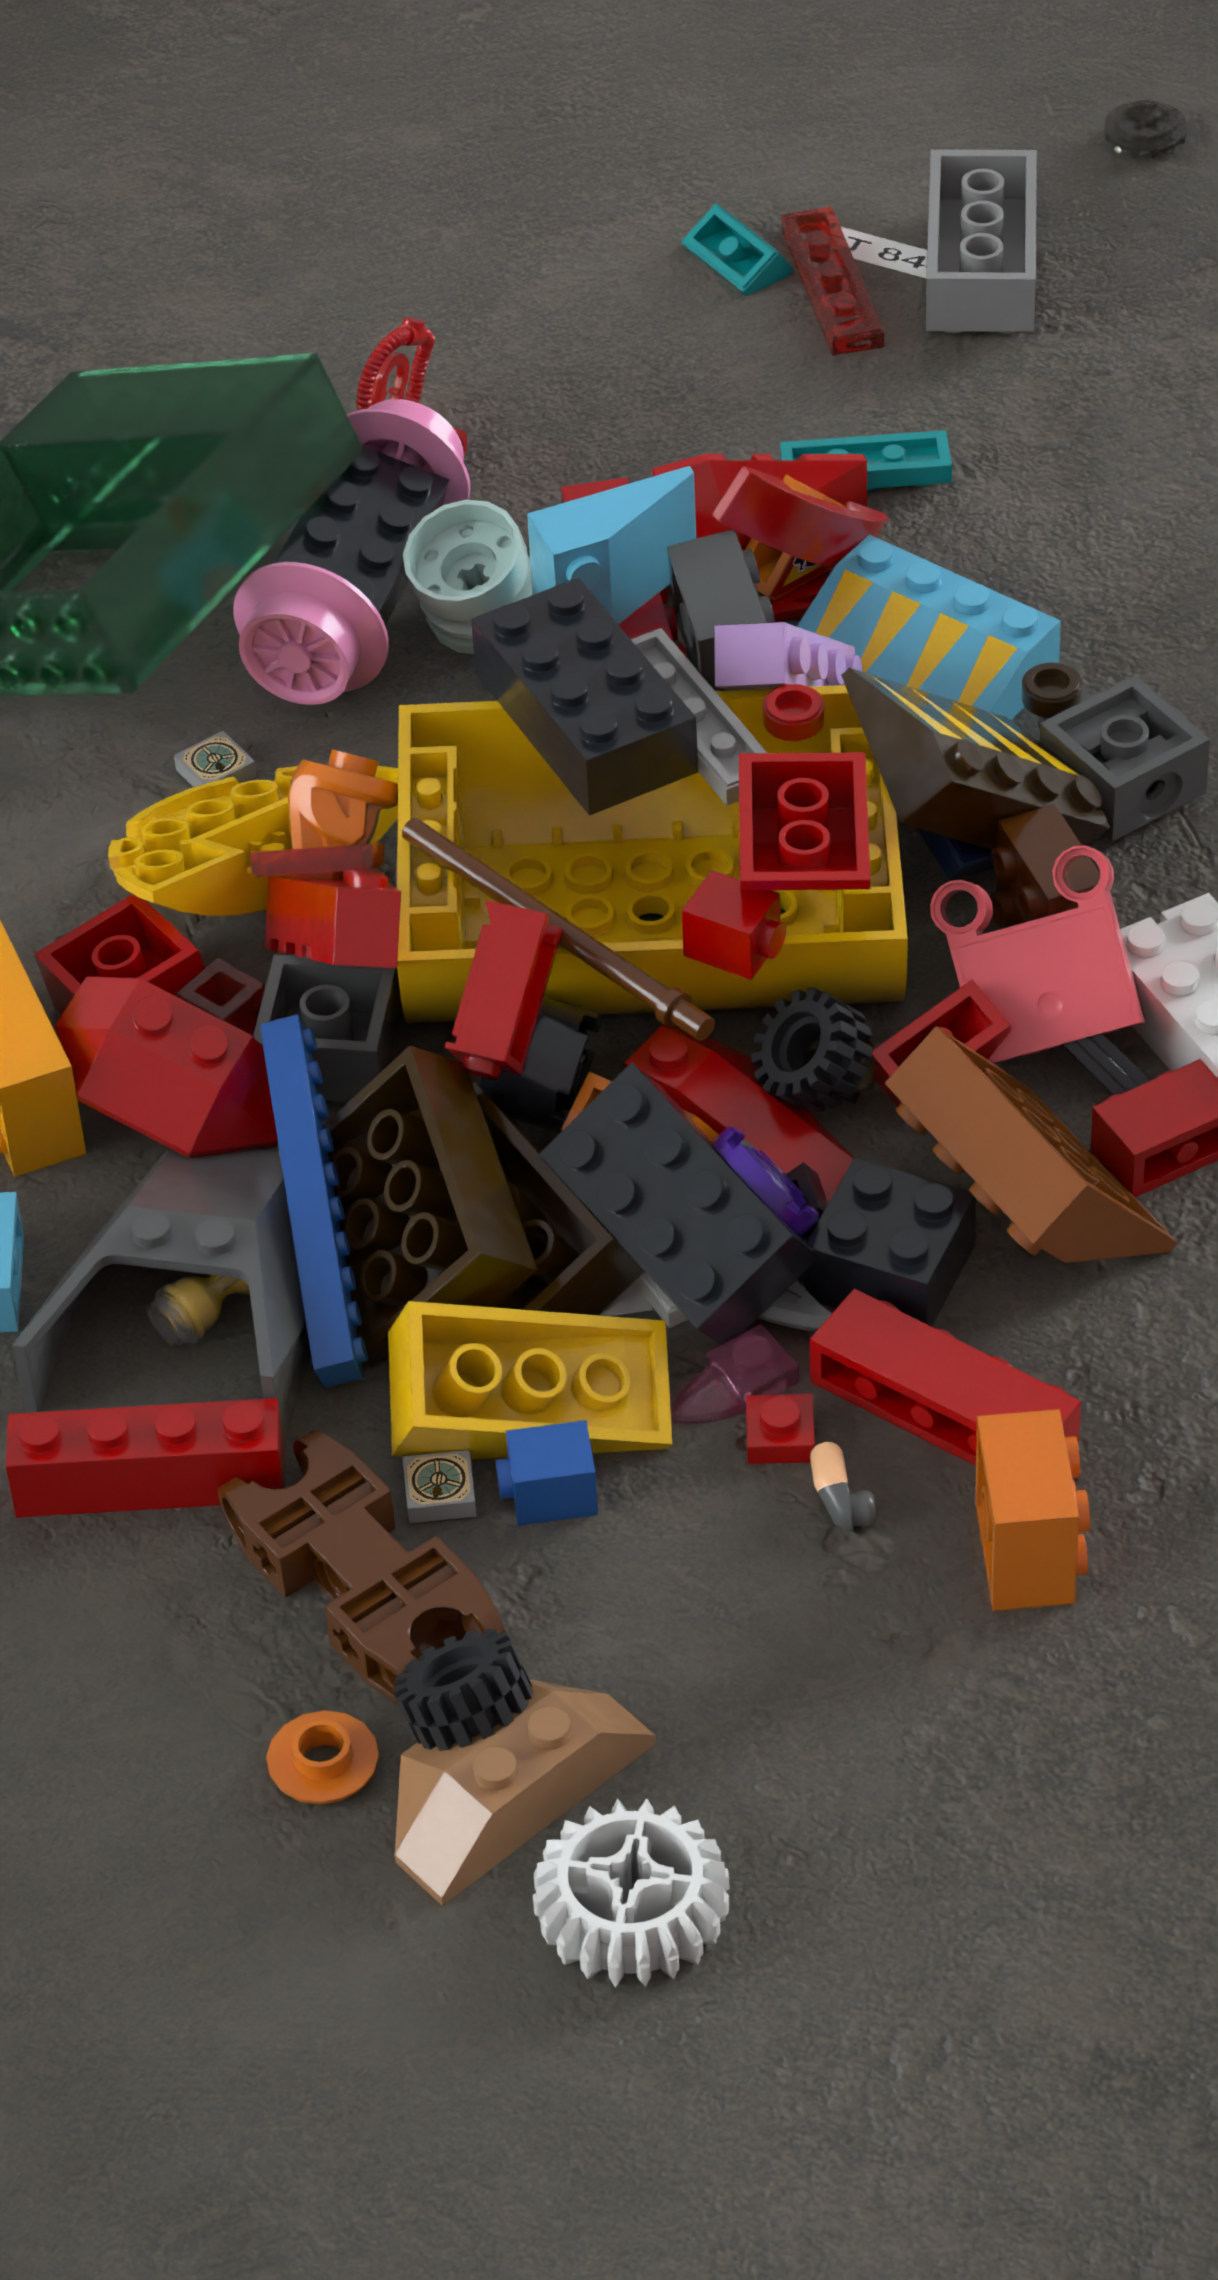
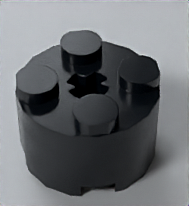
[480,997,601,1133]

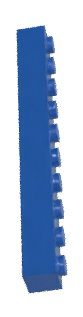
[260,1014,368,1388]

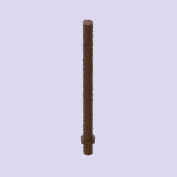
[402,818,715,1041]

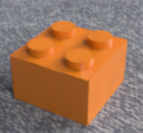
[975,1409,1090,1611]

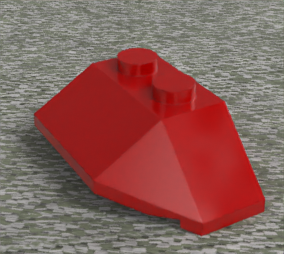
[55,976,278,1158]

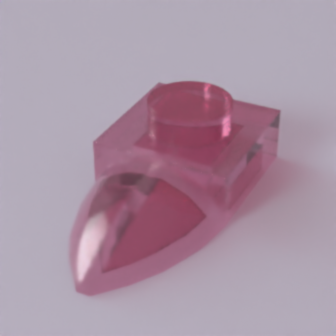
[671,1324,799,1424]

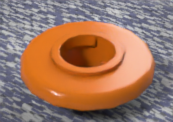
[266,1710,379,1805]

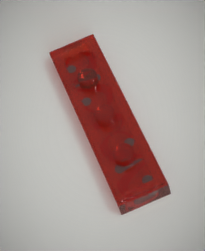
[781,207,884,356]

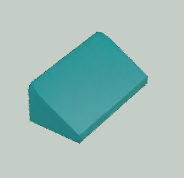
[681,203,794,296]

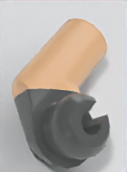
[810,1442,876,1531]

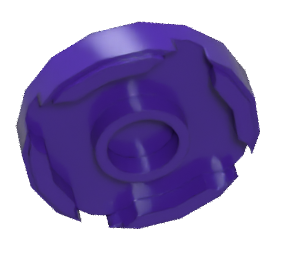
[712,1125,819,1236]

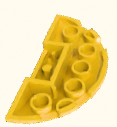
[108,766,398,916]

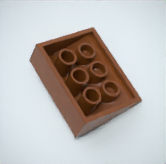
[885,1026,1178,1263]

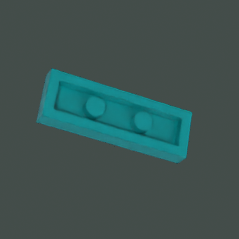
[780,430,952,490]

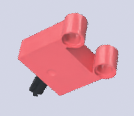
[930,845,1152,1095]

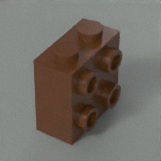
[990,804,1100,928]

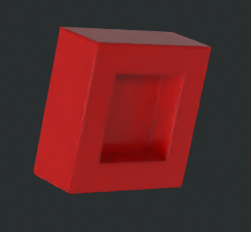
[746,1394,815,1464]

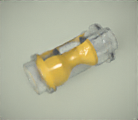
[147,1275,250,1348]

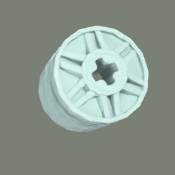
[403,500,532,654]

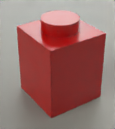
[681,870,786,980]

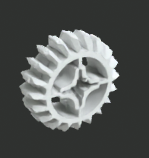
[533,1798,729,1988]

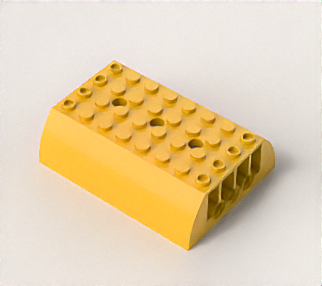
[397,685,908,1023]

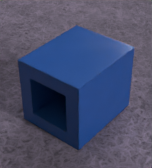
[495,1420,598,1526]

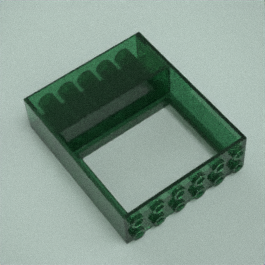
[0,353,364,696]

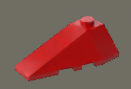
[652,454,867,551]
[624,1025,854,1203]

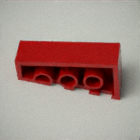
[264,868,401,968]

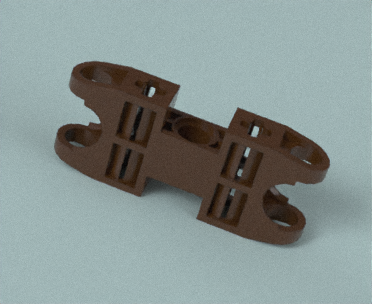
[218,1430,506,1705]

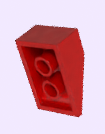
[739,752,871,890]

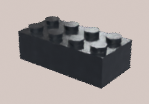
[471,578,698,816]
[539,1062,819,1349]

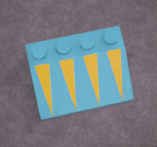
[797,534,1061,720]

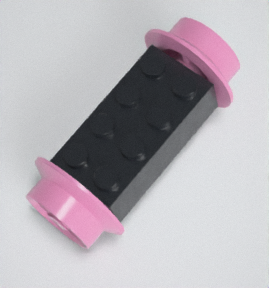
[233,399,470,705]

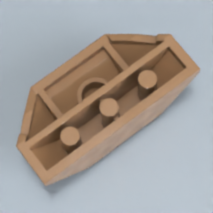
[395,1679,656,1906]

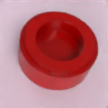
[763,684,824,741]

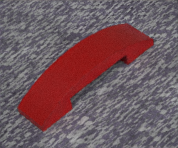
[712,466,889,568]

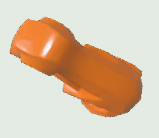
[288,749,398,880]

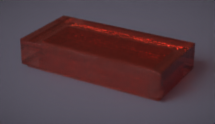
[250,843,385,877]

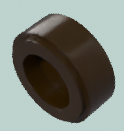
[1022,663,1082,718]

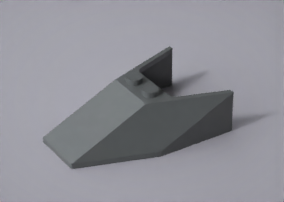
[12,1144,311,1441]

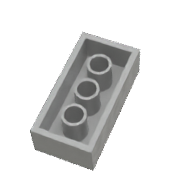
[926,149,1037,334]

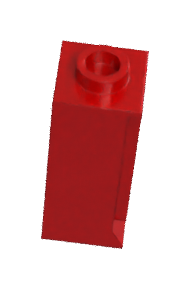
[445,900,563,1080]

